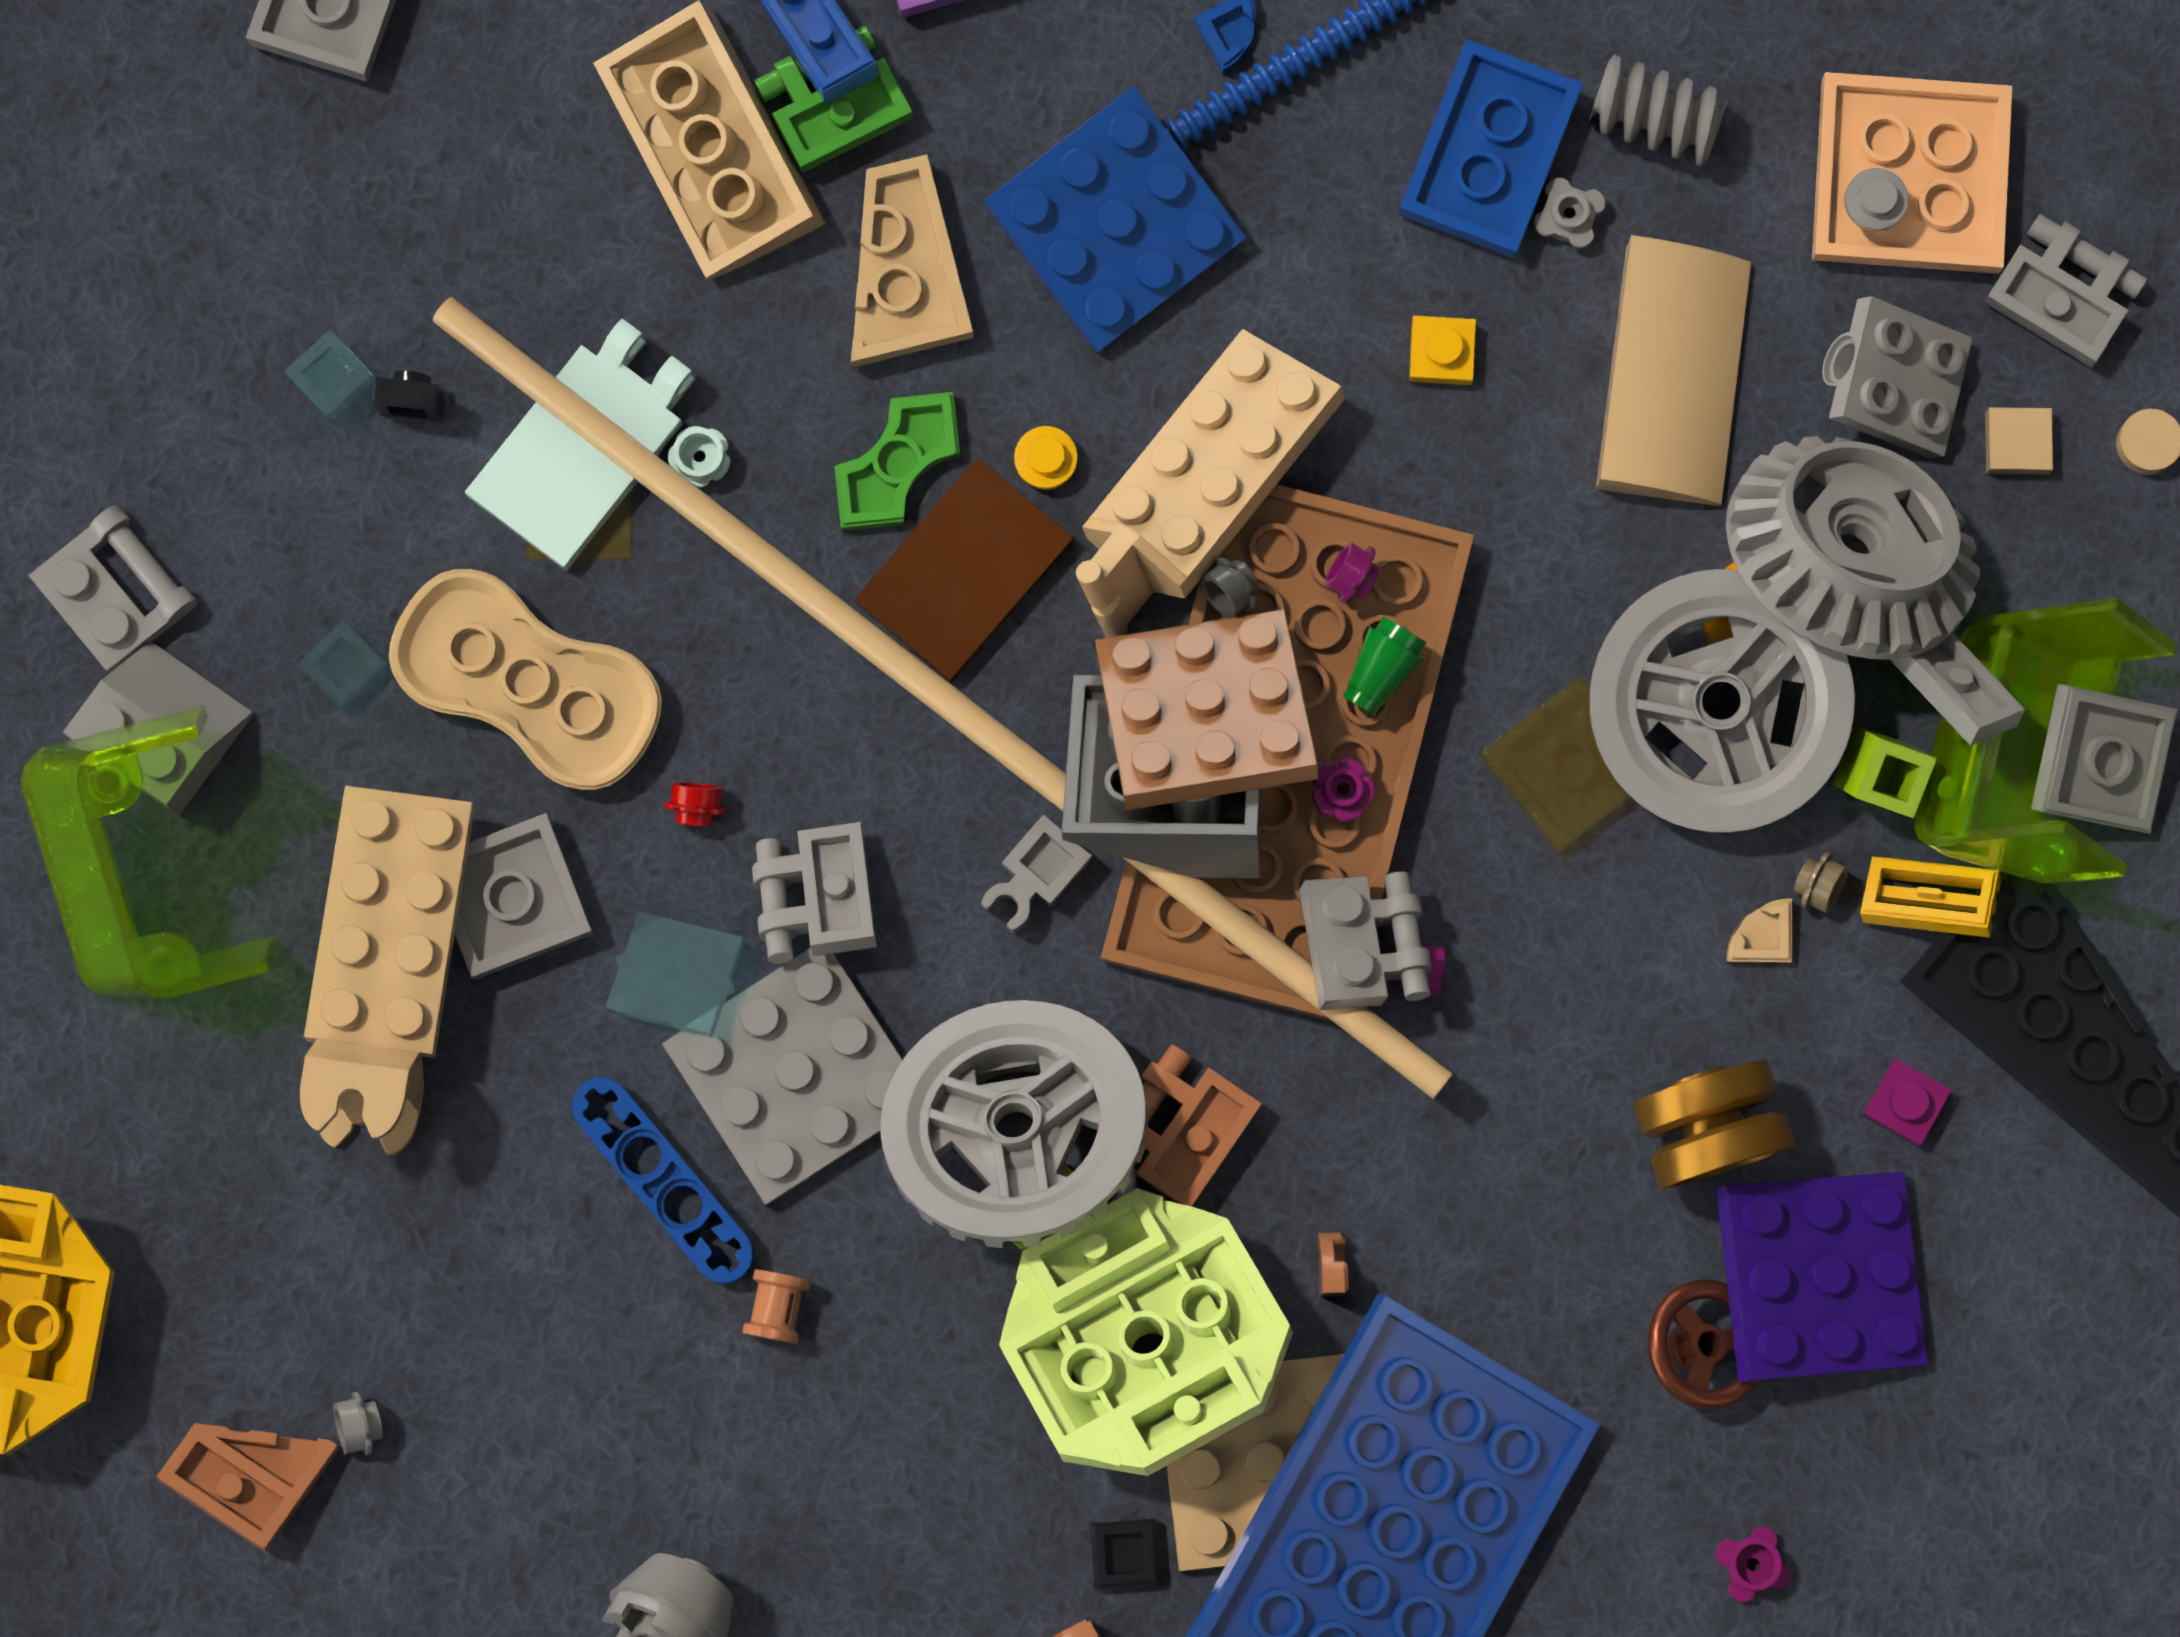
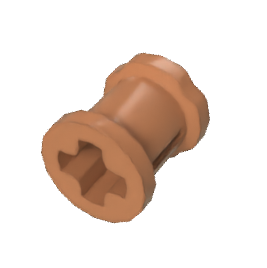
[742,1269,811,1344]

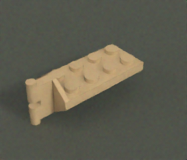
[1076,329,1345,638]

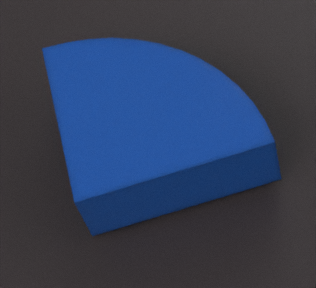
[1194,0,1256,75]

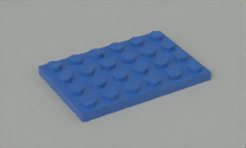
[1186,1294,1601,1637]

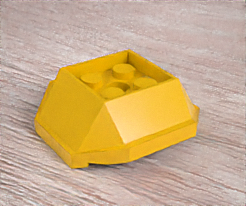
[0,1185,115,1455]

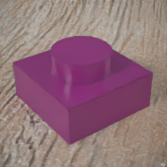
[1861,1058,1951,1147]

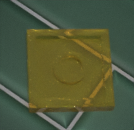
[1479,676,1631,854]

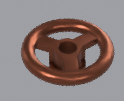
[1647,1279,1759,1410]

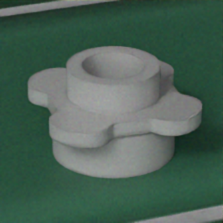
[1534,178,1605,248]

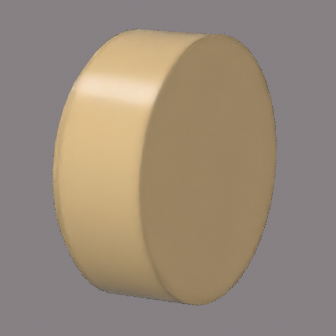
[2116,409,2180,475]

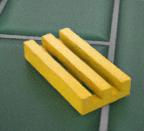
[1860,856,2001,938]

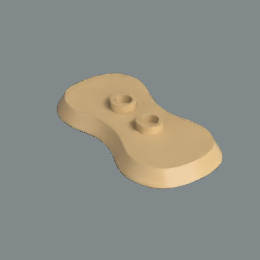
[389,569,662,790]

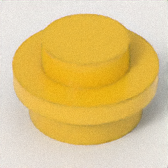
[1014,426,1077,490]

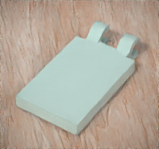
[465,318,695,572]

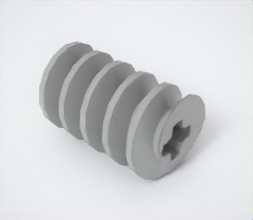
[1588,54,1728,167]

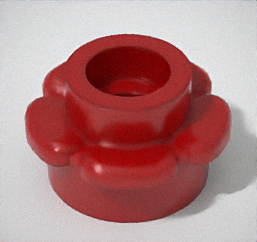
[664,782,727,826]

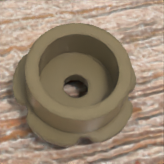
[1794,852,1848,913]

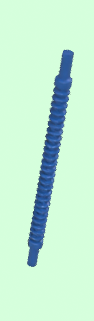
[1163,0,1428,153]

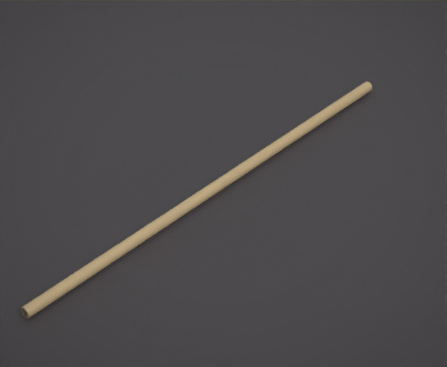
[433,297,1452,1099]

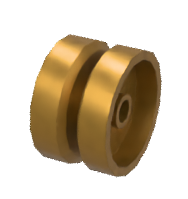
[1631,1059,1796,1190]

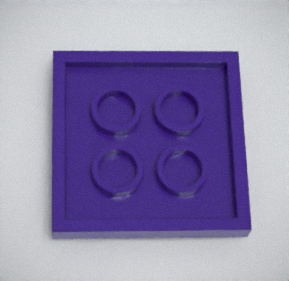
[1716,1172,1928,1382]

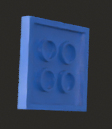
[982,86,1246,352]

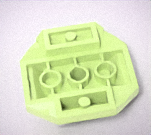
[999,1188,1293,1476]

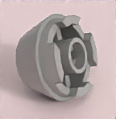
[602,1553,734,1637]

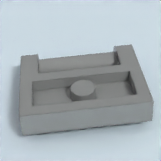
[28,505,198,673]

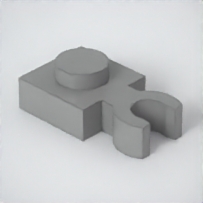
[981,815,1092,933]

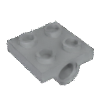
[1822,296,1972,458]

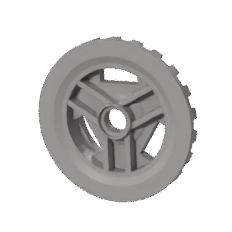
[1726,436,1980,660]
[1590,569,1855,832]
[880,1000,1148,1248]

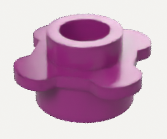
[1715,1527,1790,1602]

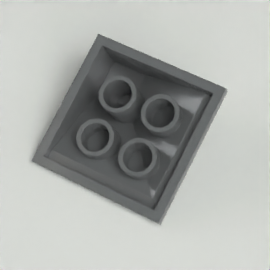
[1062,675,1263,879]

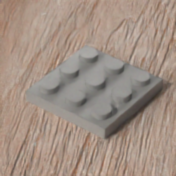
[662,948,902,1207]

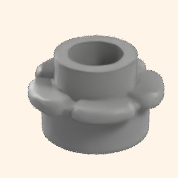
[333,1392,383,1456]

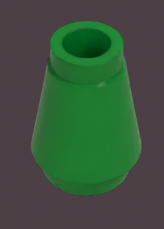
[1342,616,1427,716]

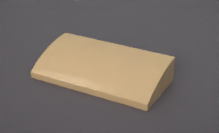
[593,0,826,280]
[1596,235,1751,506]

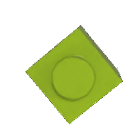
[1832,725,1937,818]

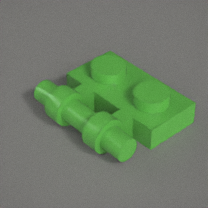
[754,25,913,174]

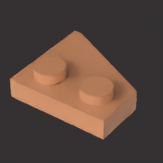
[156,1423,338,1553]

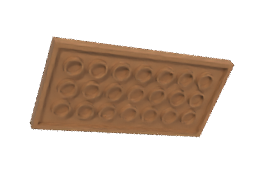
[1101,484,1474,1022]

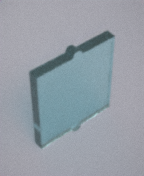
[605,912,745,1038]

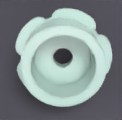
[668,426,730,487]

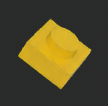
[1409,316,1476,385]

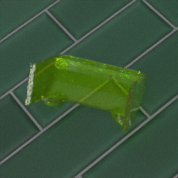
[1915,598,2177,883]
[21,705,276,998]

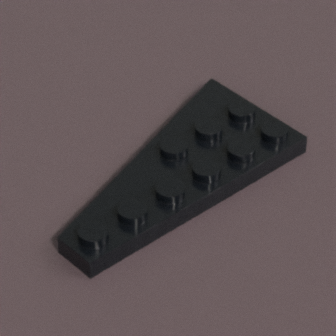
[1899,836,2180,1218]

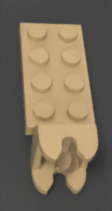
[300,786,475,1156]

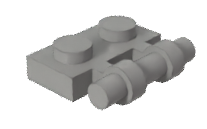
[1984,213,2148,368]
[752,822,877,964]
[1299,872,1432,1010]

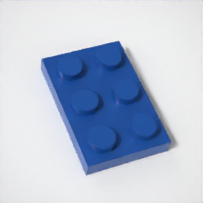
[1398,39,1583,259]

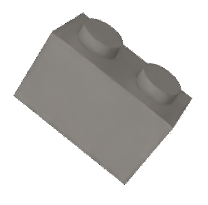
[63,641,254,816]

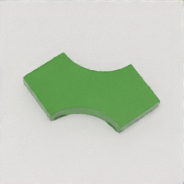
[834,392,960,532]

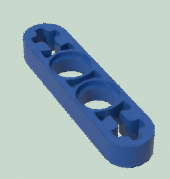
[572,1077,754,1285]

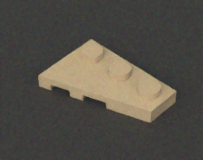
[851,154,974,368]

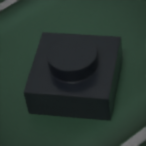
[372,371,445,422]

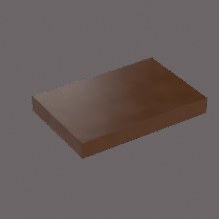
[854,458,1074,684]

